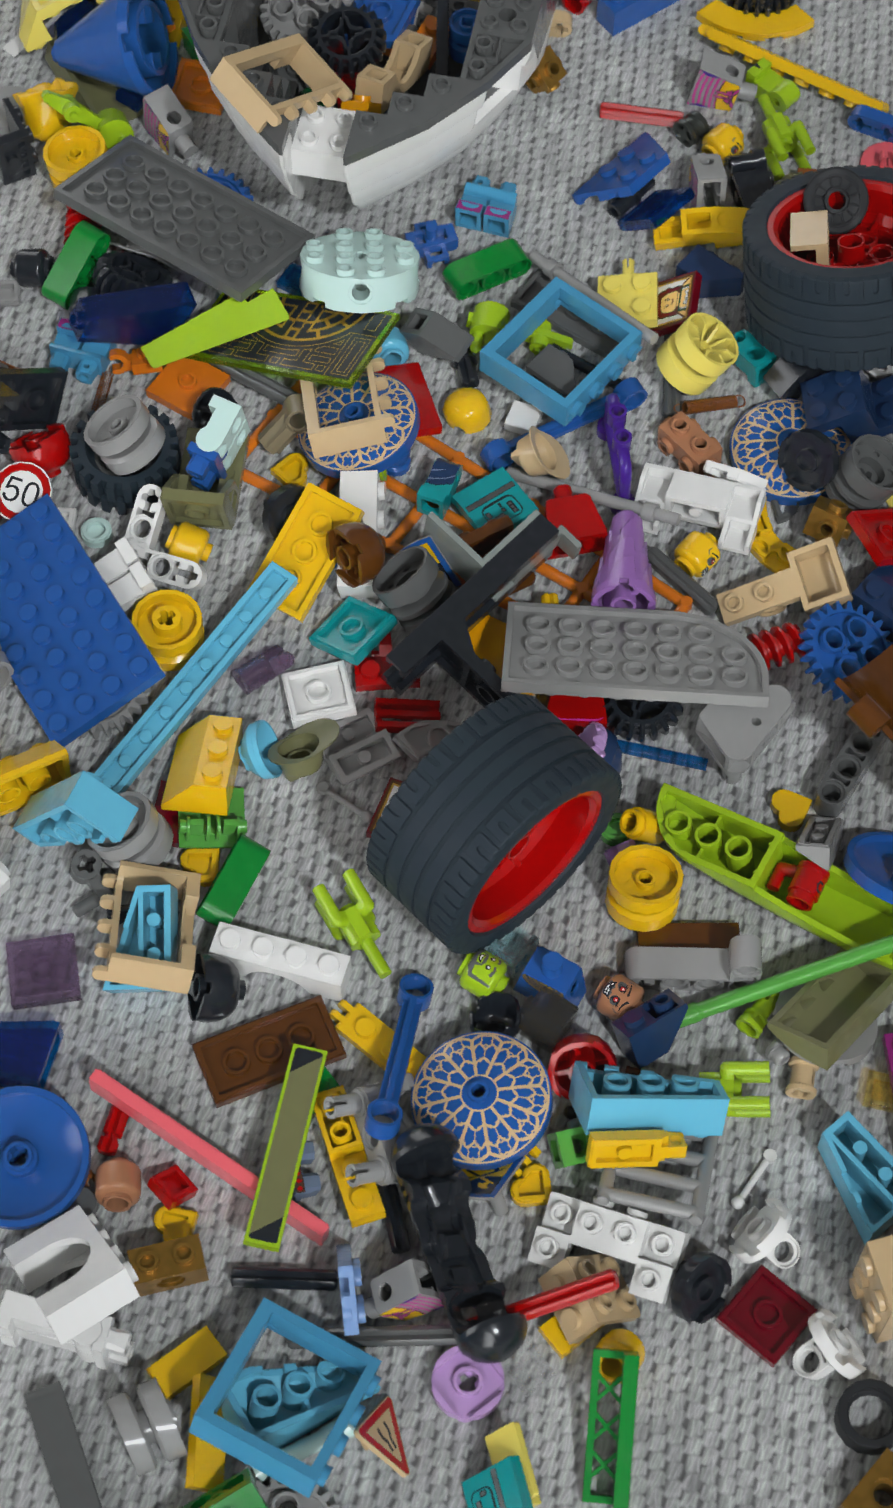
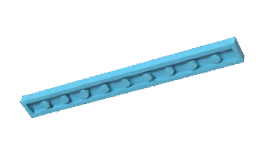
[94,561,298,794]

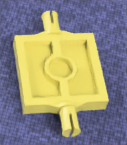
[597,258,658,331]

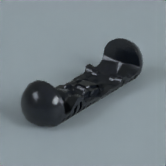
[391,1123,528,1364]

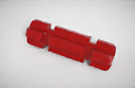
[97,1105,129,1157]

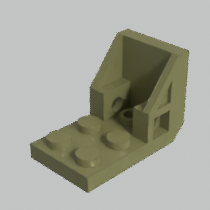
[160,427,250,530]

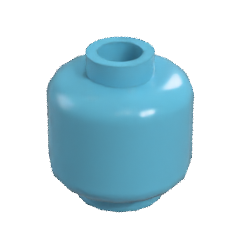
[372,326,410,366]

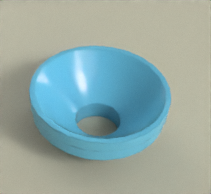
[238,720,282,780]

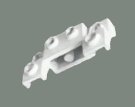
[634,463,766,555]
[527,1191,691,1304]

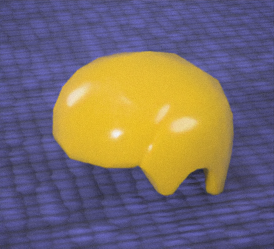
[442,387,492,434]

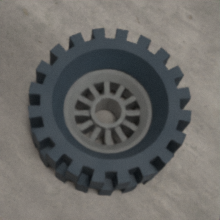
[69,405,182,515]

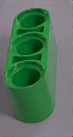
[42,220,111,310]
[442,239,532,300]
[195,834,271,927]

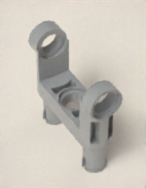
[323,1073,415,1187]

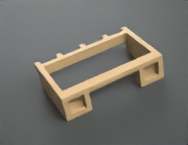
[209,33,352,133]
[299,341,395,459]
[92,860,201,994]

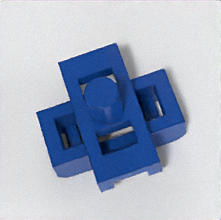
[404,219,459,269]

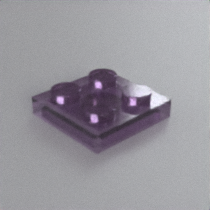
[6,933,82,1010]

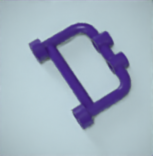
[596,393,635,515]

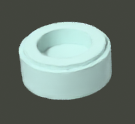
[80,517,113,548]

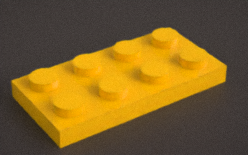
[246,482,365,623]

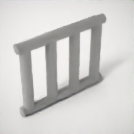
[596,1136,718,1226]

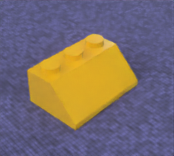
[161,715,243,816]
[0,740,71,817]

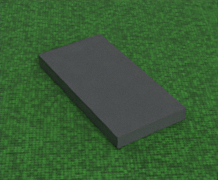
[511,268,619,358]

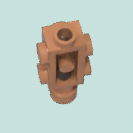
[657,410,727,478]

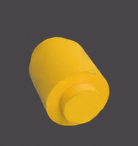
[619,807,664,845]

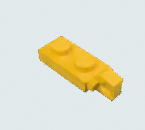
[585,1130,687,1169]

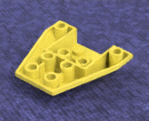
[19,0,104,53]

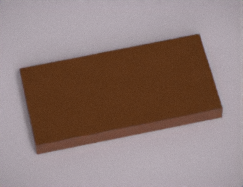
[192,995,347,1108]

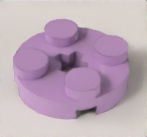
[431,1346,505,1423]

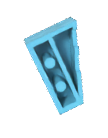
[103,884,178,993]
[817,1111,893,1245]

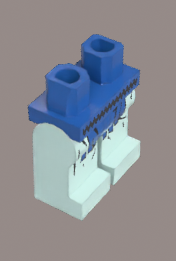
[185,394,250,492]

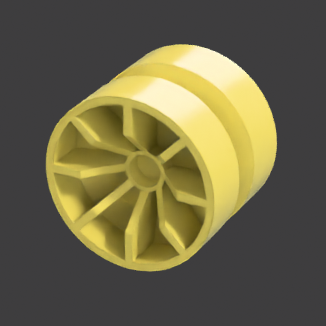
[656,312,739,395]

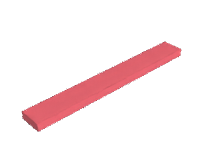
[89,1069,329,1246]

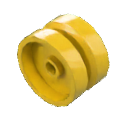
[43,125,108,188]
[132,589,205,671]
[605,844,684,932]

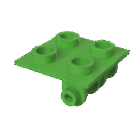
[178,788,247,848]

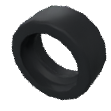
[834,1378,893,1456]

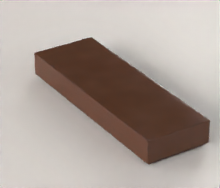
[637,923,740,948]

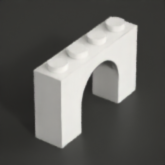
[3,1205,140,1345]

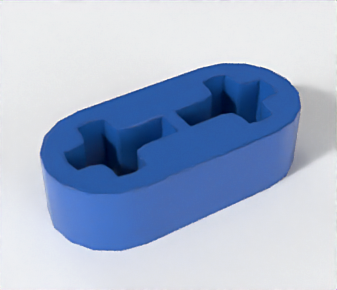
[847,104,893,142]

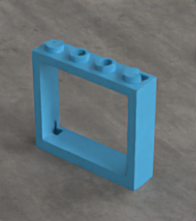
[479,277,642,427]
[188,1297,382,1498]

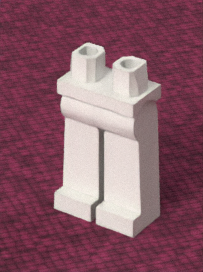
[94,536,159,615]
[0,1289,135,1370]

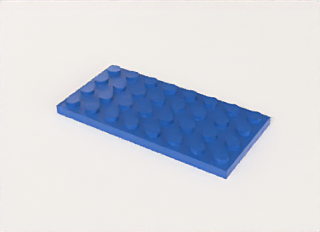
[0,493,166,747]

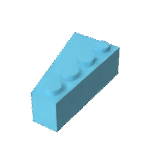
[12,770,139,847]
[568,1061,730,1138]

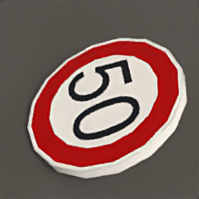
[0,461,53,520]

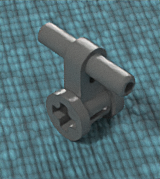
[70,849,124,918]

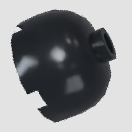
[188,953,246,1023]

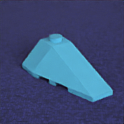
[221,1361,381,1464]

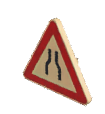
[354,1396,410,1477]

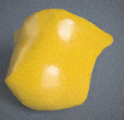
[12,77,79,142]

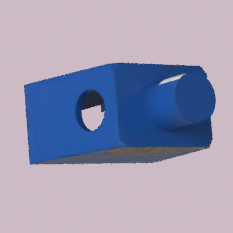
[513,946,587,1019]

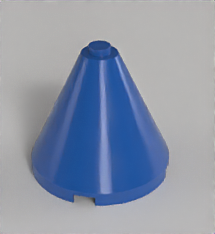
[51,0,178,96]

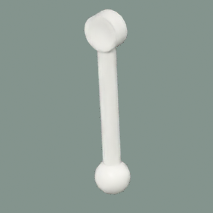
[731,1149,777,1210]

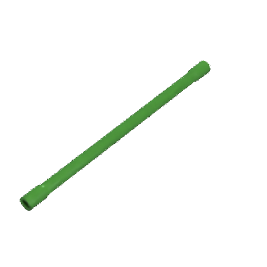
[679,934,893,1029]

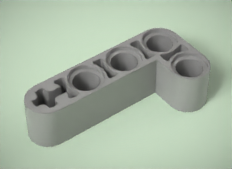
[624,935,762,992]

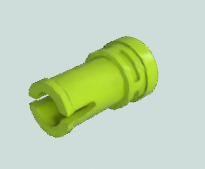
[736,992,780,1039]

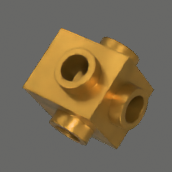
[525,45,568,94]
[802,495,854,548]

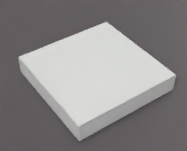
[281,660,357,729]

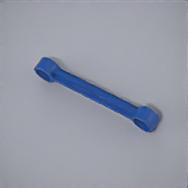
[480,377,648,473]
[364,973,434,1140]

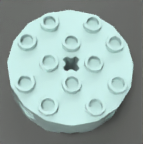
[300,228,420,313]

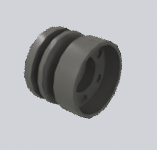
[825,434,893,511]
[372,546,457,632]

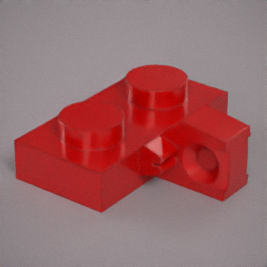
[354,632,420,692]

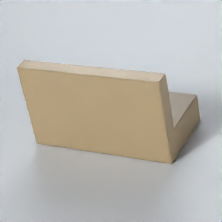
[790,210,829,265]

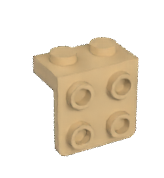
[538,1254,641,1344]

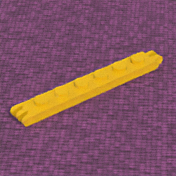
[698,24,890,113]
[329,999,541,1179]

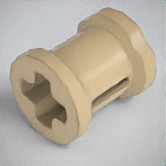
[785,1056,820,1100]

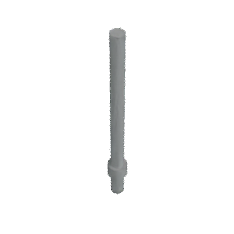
[529,251,659,345]
[507,467,681,526]

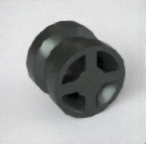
[673,110,709,147]

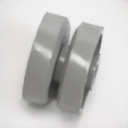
[84,394,166,475]
[87,791,174,874]
[106,1377,187,1477]

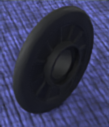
[803,167,869,235]

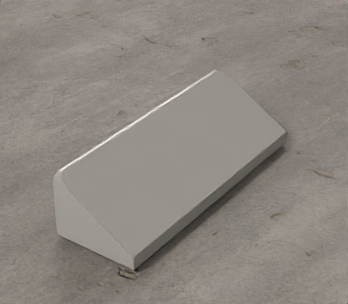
[796,816,843,871]

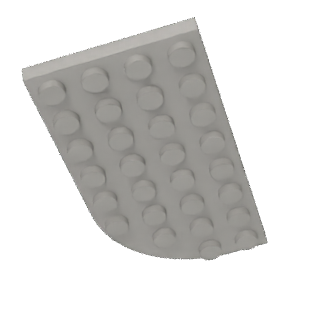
[501,601,769,708]

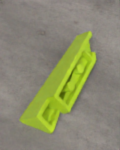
[140,288,289,368]

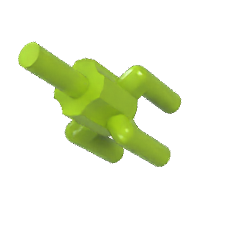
[757,94,816,181]
[312,868,392,979]
[699,1061,771,1118]

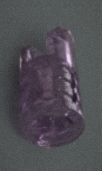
[232,645,295,695]

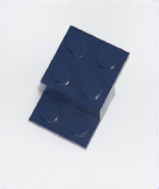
[800,370,893,443]

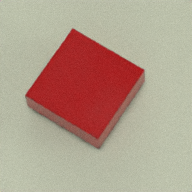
[147,1164,198,1210]

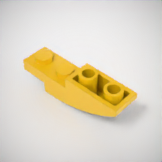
[653,207,749,251]
[314,1085,386,1228]

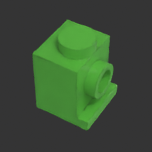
[547,1126,589,1170]

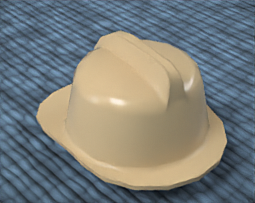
[510,426,570,479]

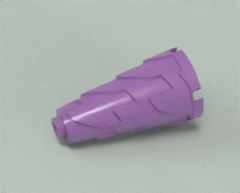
[591,510,656,610]

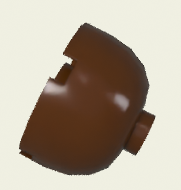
[326,521,386,588]

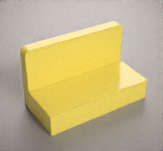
[485,1422,541,1508]

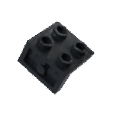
[0,97,39,186]

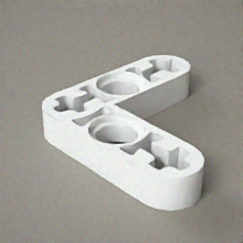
[125,484,207,591]

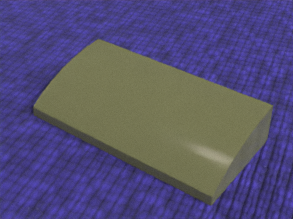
[45,39,143,121]
[767,948,893,1070]

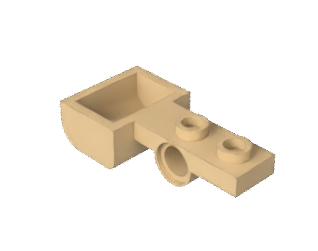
[716,537,853,626]

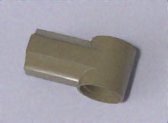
[258,394,307,455]

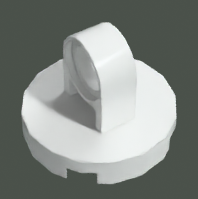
[729,1198,800,1269]
[793,1309,866,1380]

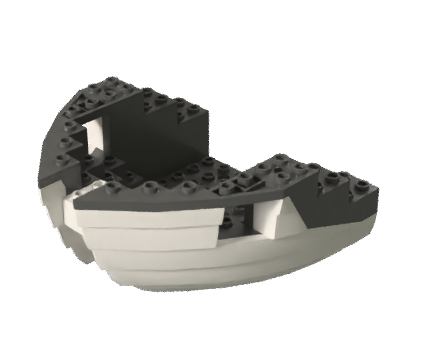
[178,0,557,209]

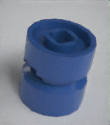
[449,8,478,64]

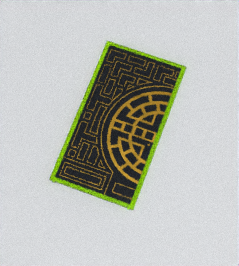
[185,289,400,389]

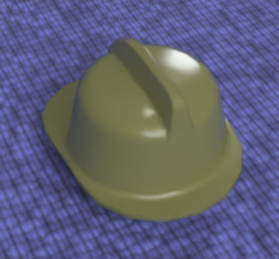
[267,718,340,782]

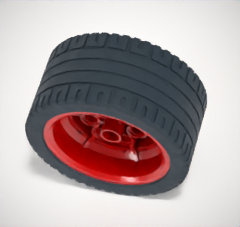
[742,165,893,372]
[366,694,622,954]

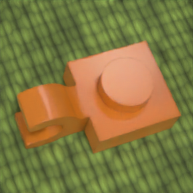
[109,346,163,375]

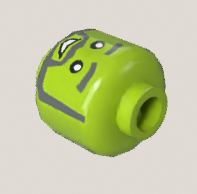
[457,949,510,998]

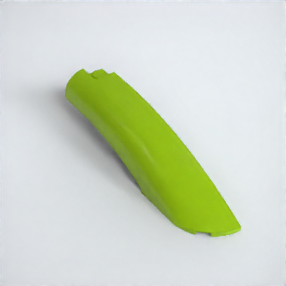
[656,783,893,970]

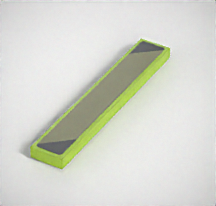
[243,1043,328,1253]

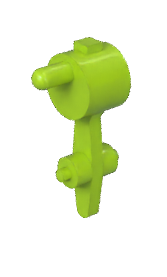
[41,90,135,150]
[466,301,573,356]

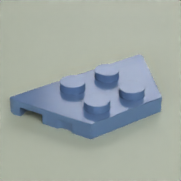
[336,1243,366,1336]

